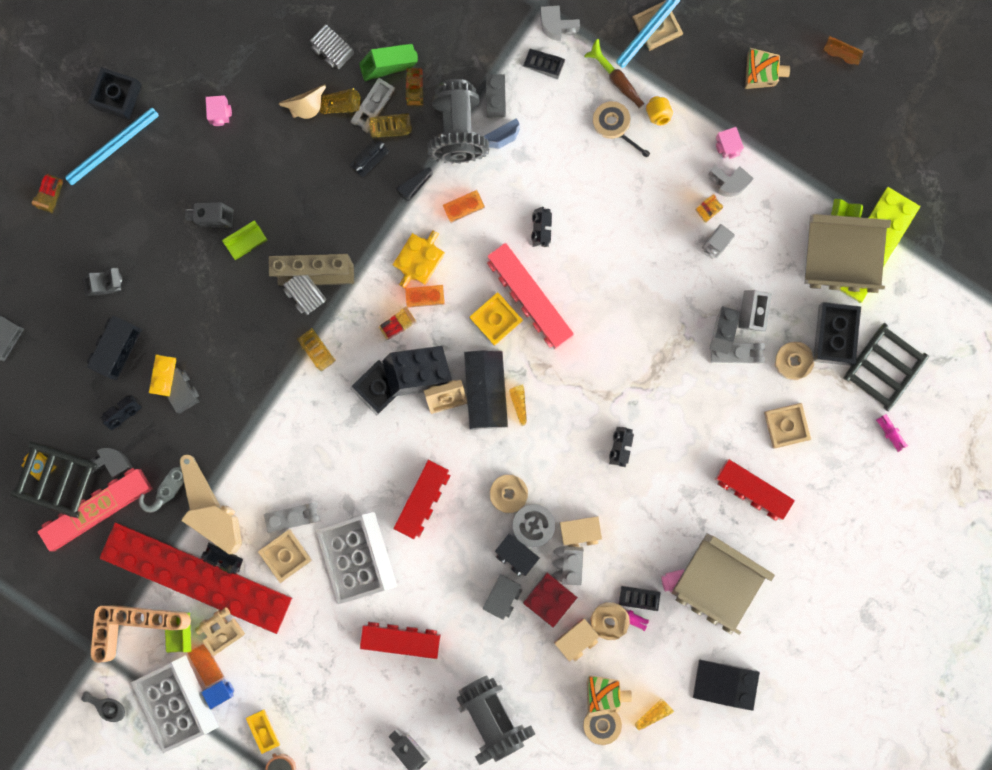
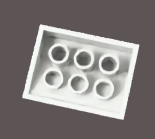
[316,512,397,605]
[131,656,219,754]

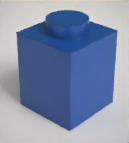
[201,679,234,710]

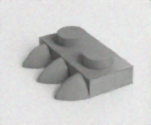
[552,546,584,585]

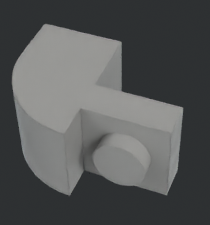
[540,6,580,41]
[708,165,754,197]

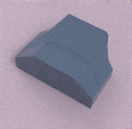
[484,118,520,149]

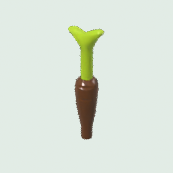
[584,39,645,109]

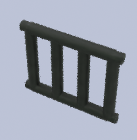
[843,323,929,412]
[11,442,97,518]

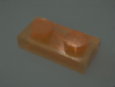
[824,36,864,65]
[443,190,485,223]
[405,285,445,308]
[188,644,225,687]

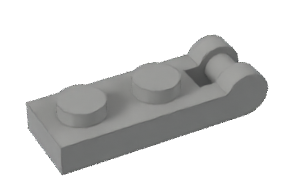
[351,78,395,133]
[711,343,765,364]
[264,502,321,533]

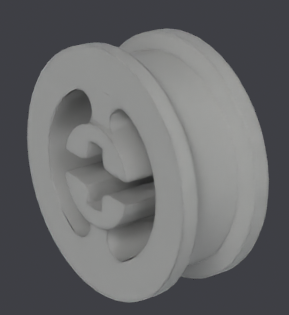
[513,504,555,547]

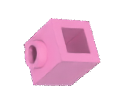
[206,96,232,126]
[716,127,744,159]

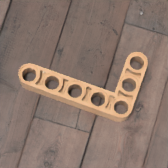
[91,605,191,663]

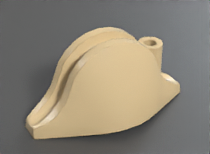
[279,84,326,119]

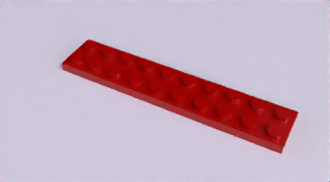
[100,523,293,634]

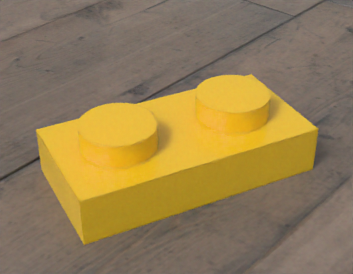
[149,355,176,397]
[246,709,281,754]

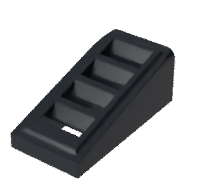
[523,49,565,80]
[396,167,433,201]
[619,586,661,611]

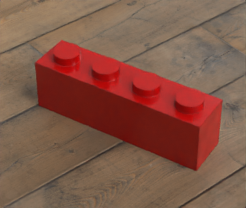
[715,459,795,521]
[393,460,451,539]
[360,622,441,659]

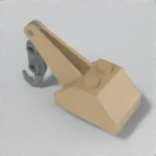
[139,455,242,554]

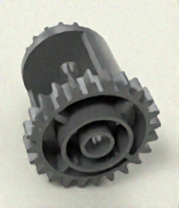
[427,79,489,164]
[456,675,535,766]

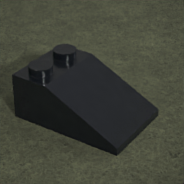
[692,659,760,711]

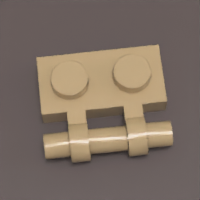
[195,608,245,657]

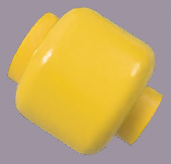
[646,96,673,126]

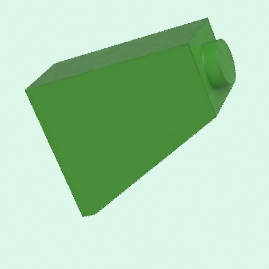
[359,44,418,81]

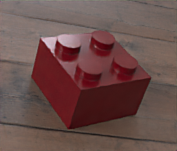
[523,572,578,628]

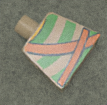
[745,48,790,89]
[587,676,632,717]

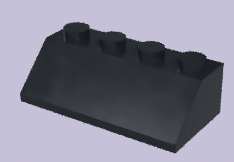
[464,350,508,430]

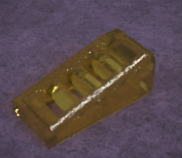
[320,88,361,114]
[369,113,411,137]
[297,328,336,371]
[509,384,527,426]
[634,699,675,730]

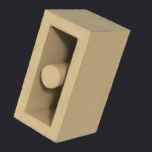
[559,516,602,547]
[554,617,599,662]

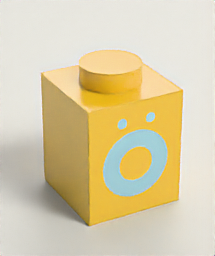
[21,452,56,481]

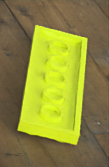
[839,187,920,303]

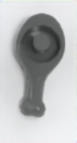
[81,691,125,722]

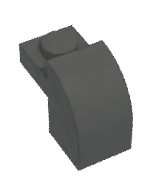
[83,268,122,296]
[84,448,133,478]

